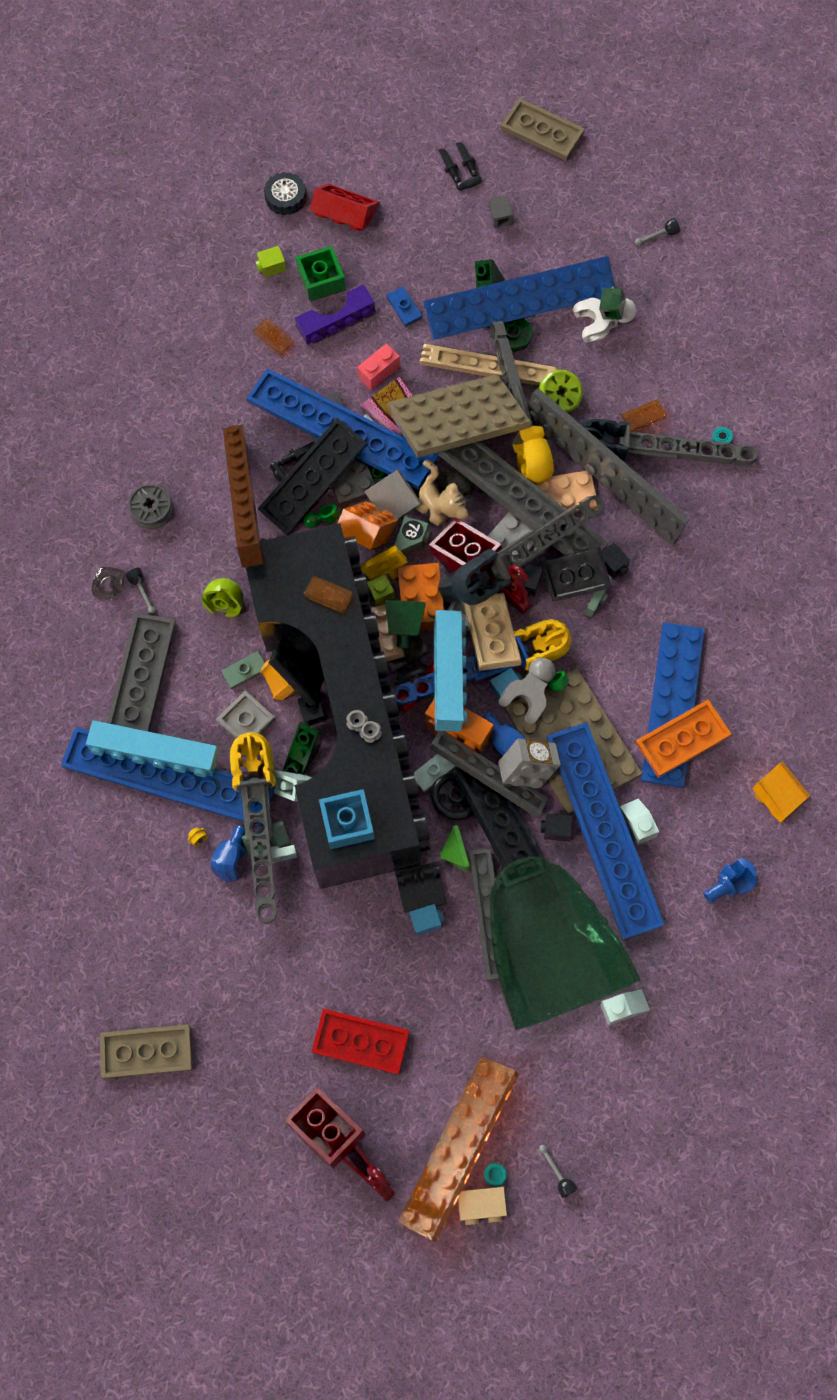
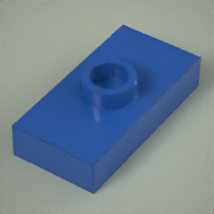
[386,287,422,327]

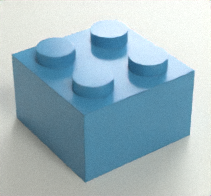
[319,789,375,849]

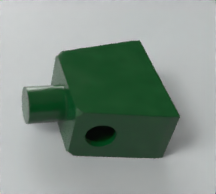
[385,600,426,648]

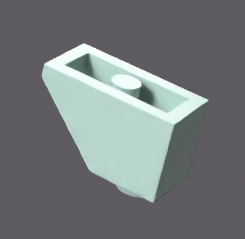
[273,770,312,801]
[619,799,659,845]
[600,989,650,1026]

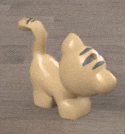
[415,460,468,526]

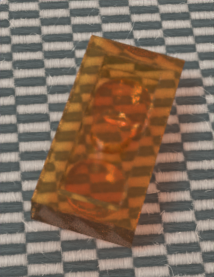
[304,576,353,613]

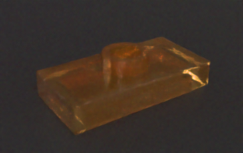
[253,318,294,356]
[621,399,666,432]

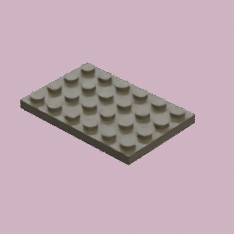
[387,374,531,458]
[504,668,642,815]

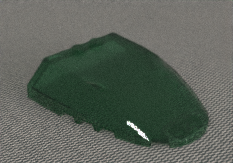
[490,857,640,1031]

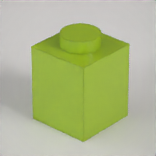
[255,246,286,278]
[367,574,395,607]

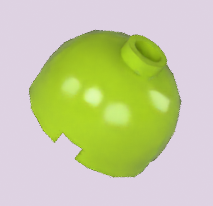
[201,578,244,617]

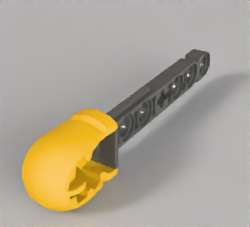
[490,321,554,485]
[230,732,277,924]

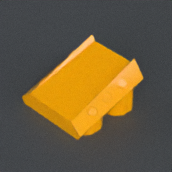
[259,660,297,700]
[752,761,811,823]

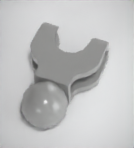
[498,658,555,725]

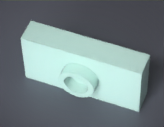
[414,754,457,793]
[255,845,297,867]

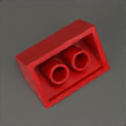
[310,183,380,231]

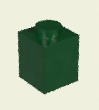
[599,287,626,320]

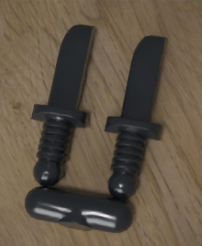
[438,142,482,191]
[270,441,314,482]

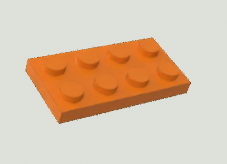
[635,699,732,778]

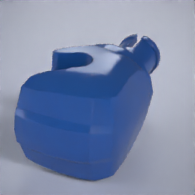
[483,712,526,757]
[210,825,245,882]
[703,858,758,904]

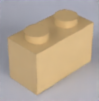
[457,1187,507,1225]

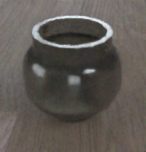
[438,467,475,499]

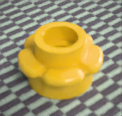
[188,827,208,847]

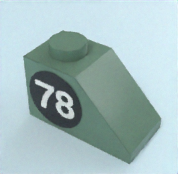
[394,516,431,556]

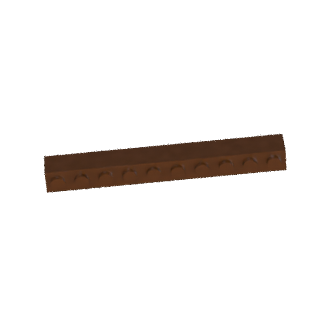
[223,425,263,568]

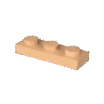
[371,604,404,662]

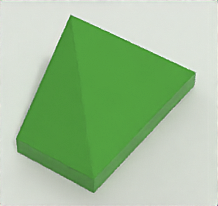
[440,825,470,872]

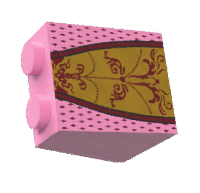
[359,377,412,438]

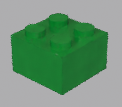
[295,246,346,301]

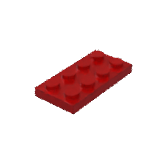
[311,1008,410,1075]

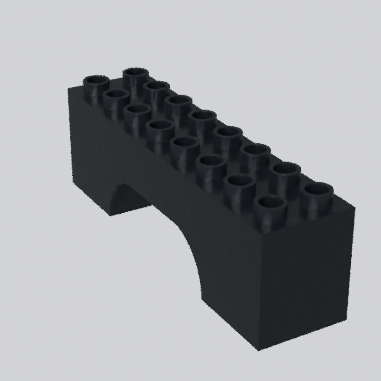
[246,523,430,889]

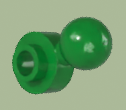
[303,503,340,529]
[547,671,569,691]

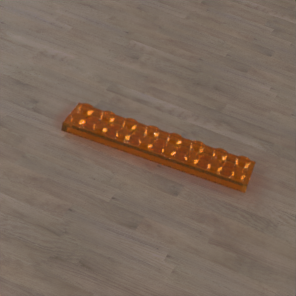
[398,1056,519,1243]

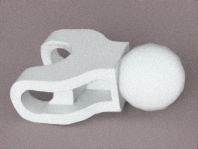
[573,298,637,343]

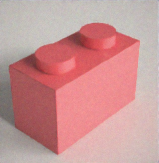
[357,343,400,391]

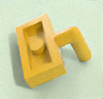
[361,545,407,580]

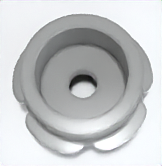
[346,710,368,731]
[360,721,381,743]

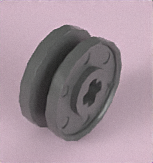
[128,484,173,529]

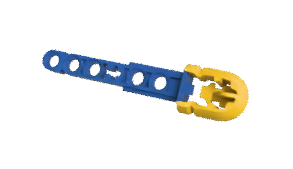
[394,619,572,706]

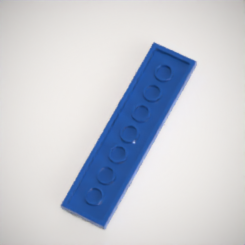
[641,622,704,788]

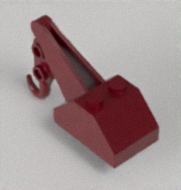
[429,518,531,614]
[285,1087,395,1202]

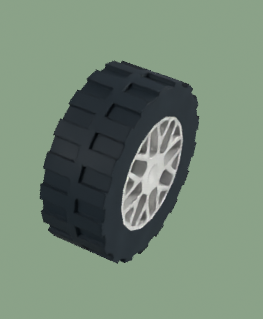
[264,172,307,215]

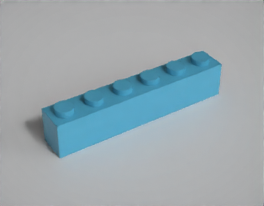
[434,610,467,732]
[86,720,219,777]

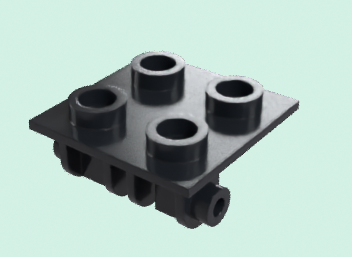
[395,862,447,913]

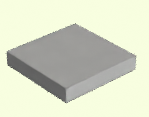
[365,469,421,519]
[216,690,276,739]

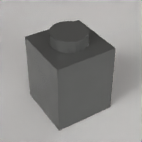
[489,196,513,228]

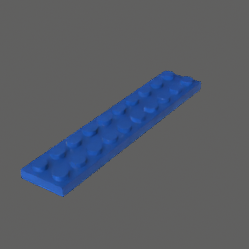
[423,256,615,340]
[246,368,439,490]
[546,722,664,940]
[60,727,276,828]

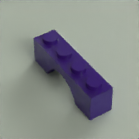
[295,284,375,345]

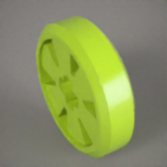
[539,370,583,413]

